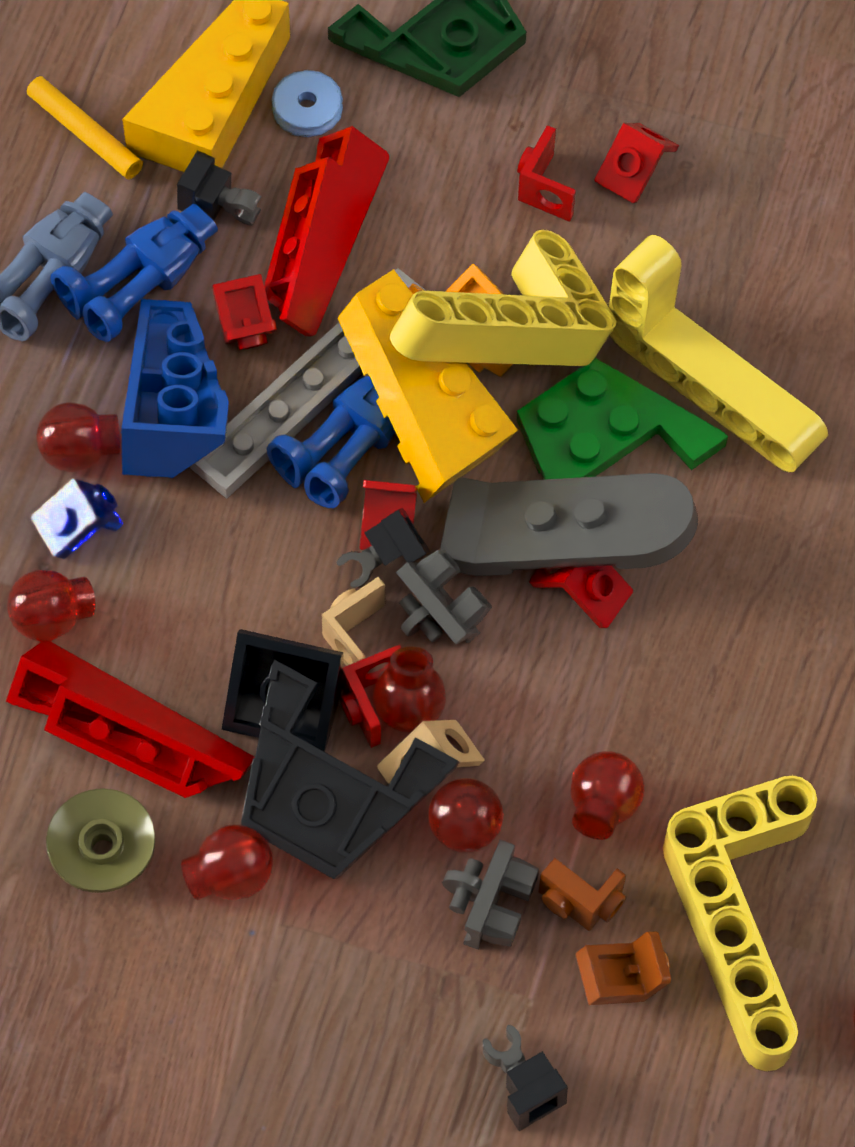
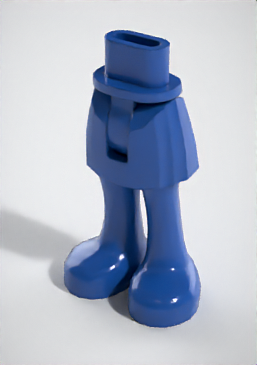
[50,204,218,342]
[266,376,396,508]

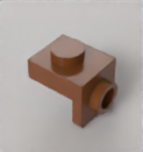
[538,858,627,931]
[575,931,671,1005]

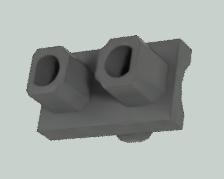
[396,550,492,644]
[442,839,539,950]

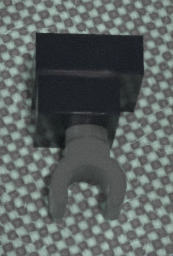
[177,150,261,226]
[336,508,431,588]
[483,1025,568,1131]

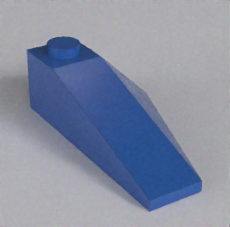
[121,299,229,478]

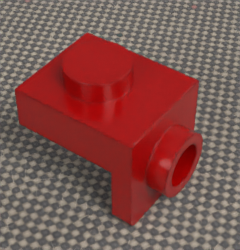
[212,274,277,350]

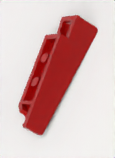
[264,126,389,337]
[6,640,255,798]

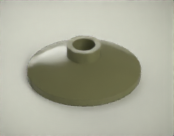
[46,788,155,893]

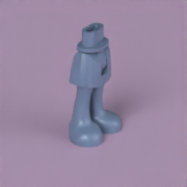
[0,192,113,341]

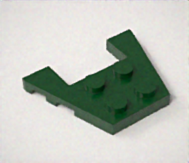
[328,0,527,97]

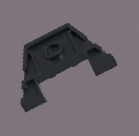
[240,660,459,879]

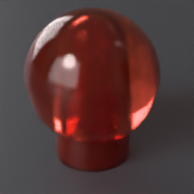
[36,402,120,472]
[7,570,96,642]
[373,646,446,733]
[570,751,645,840]
[428,778,504,853]
[181,824,273,900]

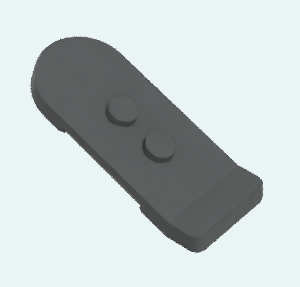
[440,473,698,576]

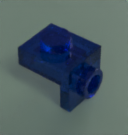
[30,478,123,559]

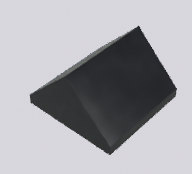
[221,629,344,752]

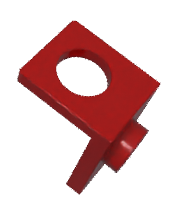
[594,123,679,203]
[517,125,576,222]
[359,480,418,550]
[529,565,633,628]
[340,645,404,748]

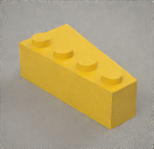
[122,0,290,172]
[337,269,518,503]

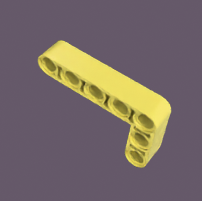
[390,230,616,366]
[609,235,828,472]
[663,776,817,1071]

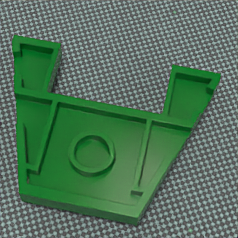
[516,358,728,480]

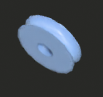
[271,70,343,137]

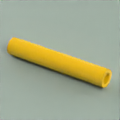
[27,76,143,180]

